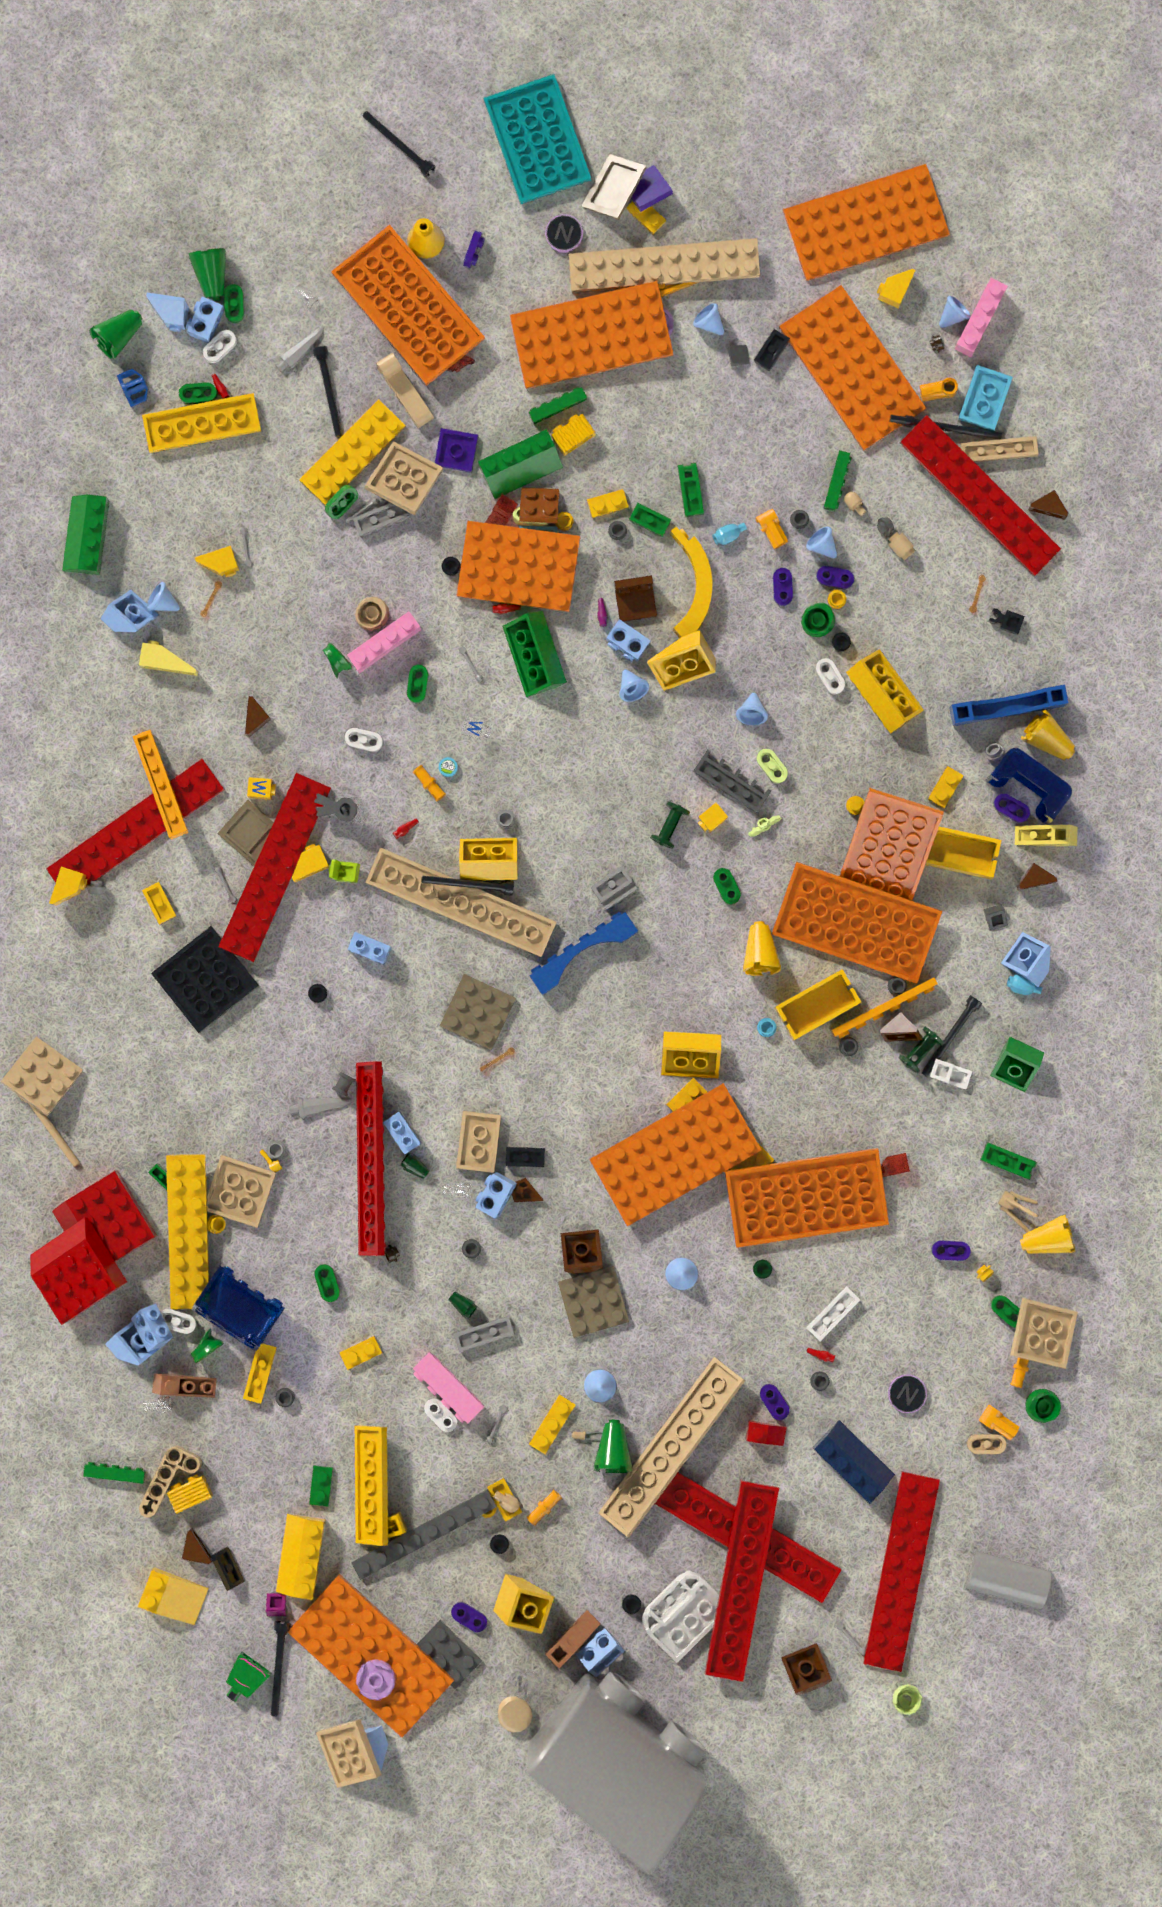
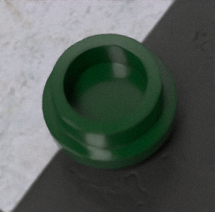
[753,1259,772,1279]

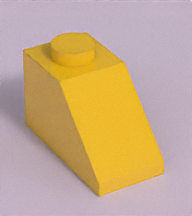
[877,269,915,309]
[194,545,239,577]
[292,844,329,883]
[49,867,87,906]

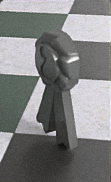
[314,794,358,821]

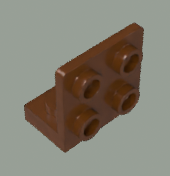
[614,575,657,622]

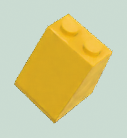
[493,1574,554,1634]

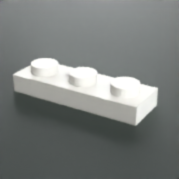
[806,1286,860,1341]

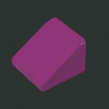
[266,1593,286,1616]

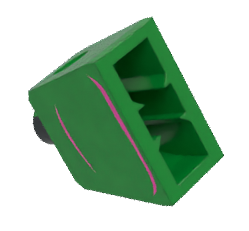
[226,1651,272,1702]

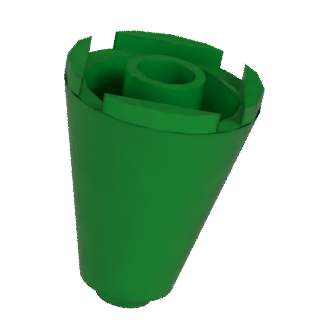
[189,248,226,301]
[89,309,143,359]
[594,1419,632,1473]

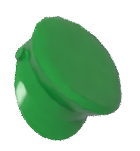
[801,603,835,638]
[322,643,353,679]
[190,1328,224,1363]
[1025,1389,1061,1423]

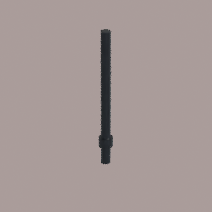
[889,415,1002,440]

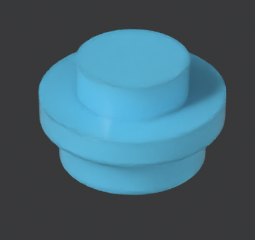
[757,1018,776,1037]

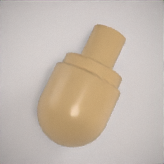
[844,492,866,516]
[493,1491,520,1512]

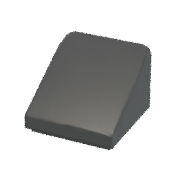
[728,345,750,367]
[983,904,1008,931]

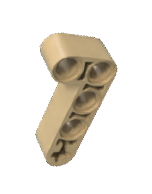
[376,353,434,429]
[139,1446,202,1518]

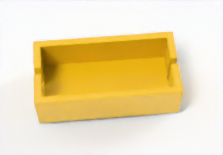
[925,826,1002,880]
[774,969,862,1041]

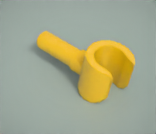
[259,1149,282,1172]

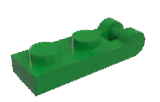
[677,462,704,517]
[980,1142,1037,1180]

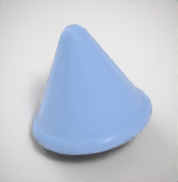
[939,296,971,328]
[693,303,724,335]
[806,526,837,558]
[147,582,180,611]
[619,669,649,702]
[736,693,768,725]
[665,1258,698,1290]
[584,1369,616,1403]

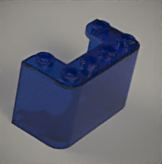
[985,748,1072,825]
[192,1266,285,1351]

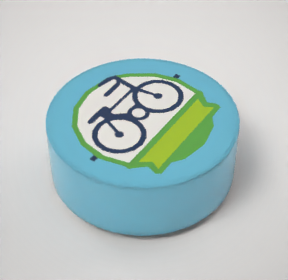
[438,757,458,777]

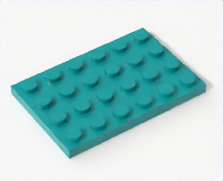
[483,74,591,205]

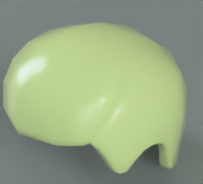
[892,1684,922,1715]

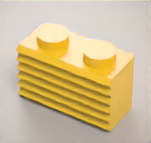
[551,413,595,457]
[167,1474,213,1514]

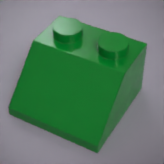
[990,1037,1044,1092]

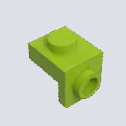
[328,859,361,883]

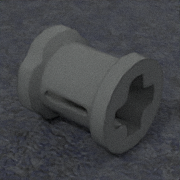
[332,1072,356,1096]

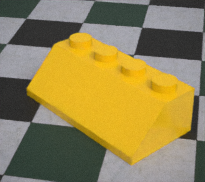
[846,649,924,734]
[276,1514,326,1600]

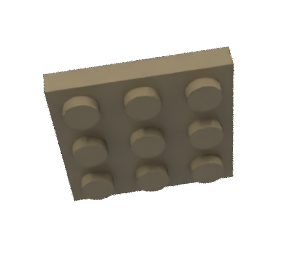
[440,974,516,1050]
[558,1266,629,1338]

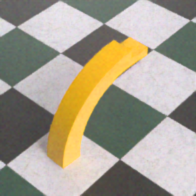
[670,526,712,639]

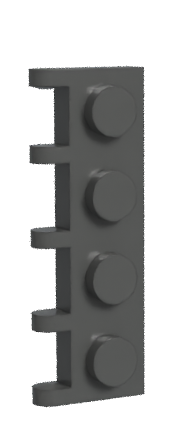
[693,749,772,813]

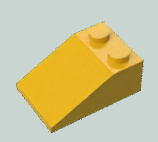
[647,630,716,691]
[138,1567,209,1625]

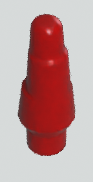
[212,373,230,399]
[492,603,521,614]
[392,819,419,839]
[807,1348,836,1363]

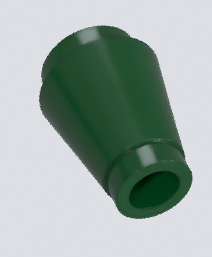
[400,1153,430,1179]
[448,1291,478,1319]

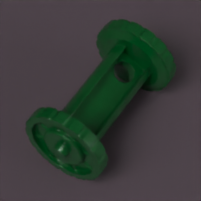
[650,801,690,849]
[898,1026,944,1074]

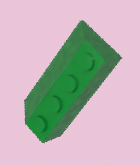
[478,429,563,499]
[62,494,110,575]
[502,611,567,698]

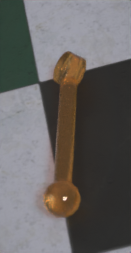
[969,575,986,613]
[200,581,222,617]
[479,1047,515,1072]

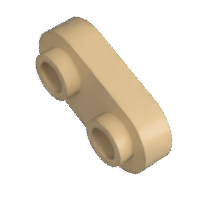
[967,1434,1006,1454]

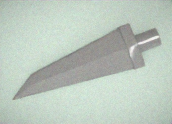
[276,326,324,372]
[289,1097,352,1118]

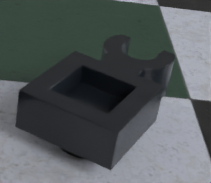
[988,608,1025,635]

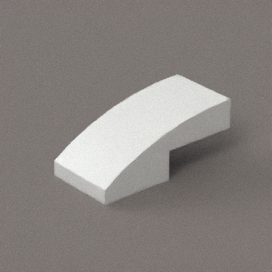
[930,1059,972,1090]

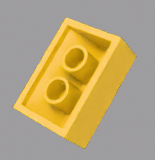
[459,838,518,881]
[661,1031,721,1078]

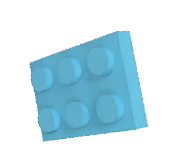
[958,365,1013,431]

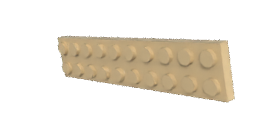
[569,238,760,292]
[365,848,557,958]
[598,1357,745,1537]

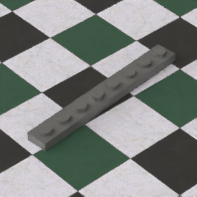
[351,1489,497,1580]

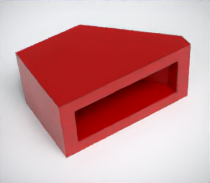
[745,1420,787,1446]

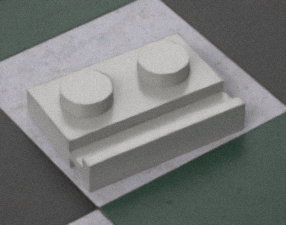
[591,866,638,910]

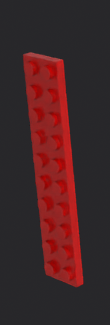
[899,415,1061,576]
[46,759,225,891]
[218,773,331,963]
[356,1061,386,1256]
[863,1471,940,1672]
[654,1472,842,1603]
[704,1480,780,1682]

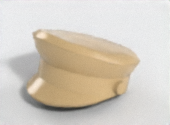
[355,597,389,631]
[498,1697,532,1732]

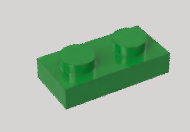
[629,502,671,537]
[309,1465,333,1507]

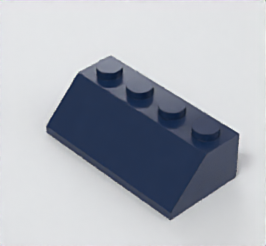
[812,1420,895,1504]

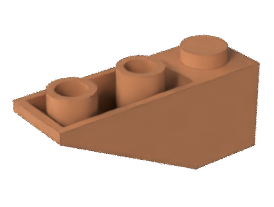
[152,1373,217,1398]
[545,1610,601,1668]

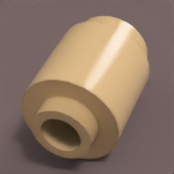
[888,532,916,561]

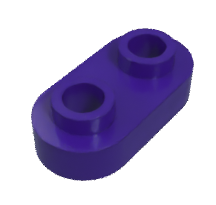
[463,230,485,268]
[816,566,854,589]
[773,568,793,606]
[993,794,1030,823]
[931,1240,971,1261]
[760,1384,789,1420]
[451,1602,487,1632]

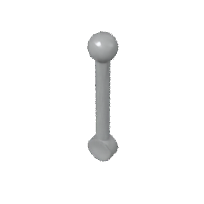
[345,498,380,524]
[240,528,252,567]
[459,647,483,682]
[215,866,236,903]
[486,1405,507,1443]
[836,1622,866,1655]

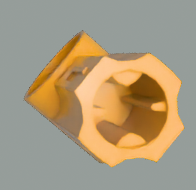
[919,377,958,402]
[755,509,788,549]
[978,1405,1020,1440]

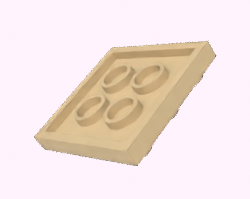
[365,441,443,515]
[1,1036,83,1116]
[207,1155,276,1228]
[1010,1298,1078,1369]
[316,1719,382,1788]

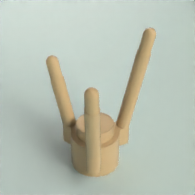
[998,1191,1038,1233]

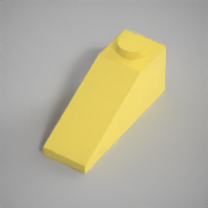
[139,641,198,676]
[1015,824,1078,846]

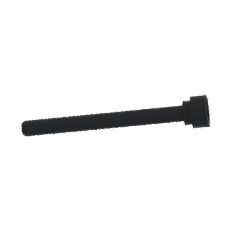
[363,111,436,178]
[312,346,343,437]
[421,876,514,896]
[921,995,983,1077]
[271,1621,290,1717]

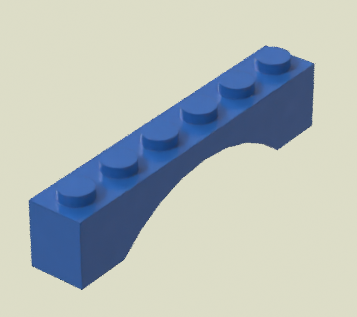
[949,684,1068,726]
[529,912,638,995]

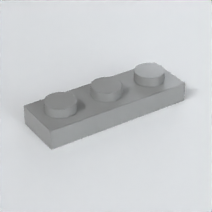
[353,503,413,537]
[454,1316,515,1352]

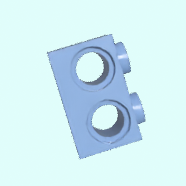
[186,297,225,343]
[606,619,651,662]
[347,932,392,965]
[383,1112,421,1155]
[475,1172,517,1219]
[131,1304,173,1352]
[576,1628,625,1677]

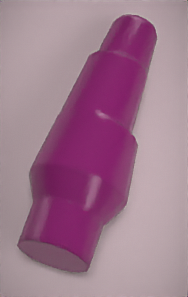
[597,598,608,627]

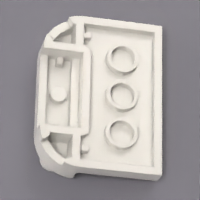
[642,1571,719,1663]

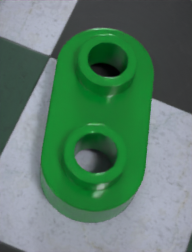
[224,284,244,323]
[179,382,217,404]
[325,485,358,519]
[407,665,428,703]
[713,868,741,905]
[314,1264,340,1302]
[990,1295,1020,1328]

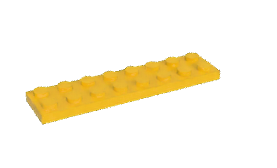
[166,1154,210,1309]

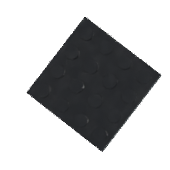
[151,926,259,1033]

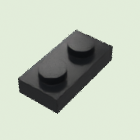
[754,329,790,372]
[506,1147,545,1167]
[210,1547,245,1591]

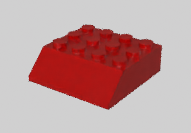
[52,1170,157,1262]
[30,1217,128,1325]

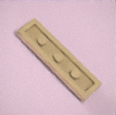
[960,436,1039,462]

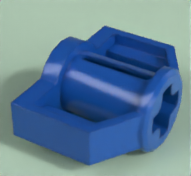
[116,369,148,407]

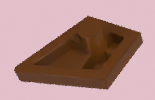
[511,1178,543,1203]

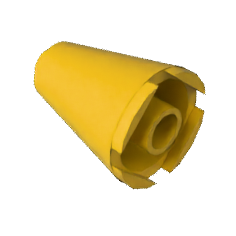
[407,218,445,259]
[1021,710,1075,760]
[743,921,781,976]
[1020,1214,1076,1254]

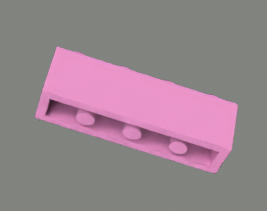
[955,278,1008,357]
[347,611,421,674]
[413,1352,485,1424]

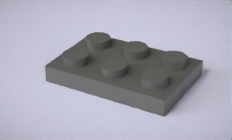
[417,1619,482,1689]

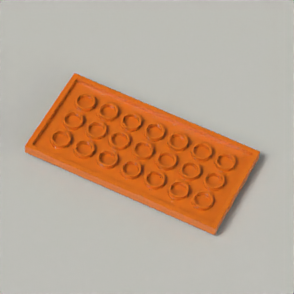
[783,164,950,281]
[331,225,485,386]
[510,281,674,389]
[779,285,926,451]
[771,861,943,984]
[589,1083,762,1227]
[725,1148,889,1248]
[287,1574,454,1737]

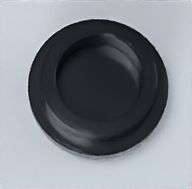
[442,557,461,576]
[832,633,851,652]
[308,984,327,1003]
[490,1534,509,1554]
[622,1594,641,1614]

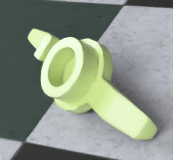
[748,815,782,837]

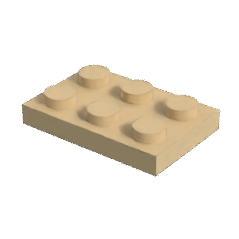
[456,1111,501,1173]

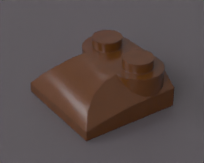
[560,1229,603,1274]
[781,1643,832,1695]

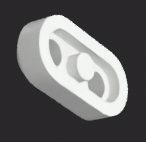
[203,330,236,363]
[816,658,845,695]
[345,728,383,752]
[161,1309,197,1334]
[424,1398,457,1432]

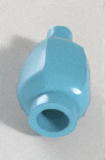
[712,523,747,545]
[1006,974,1043,995]

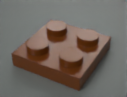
[519,487,559,523]

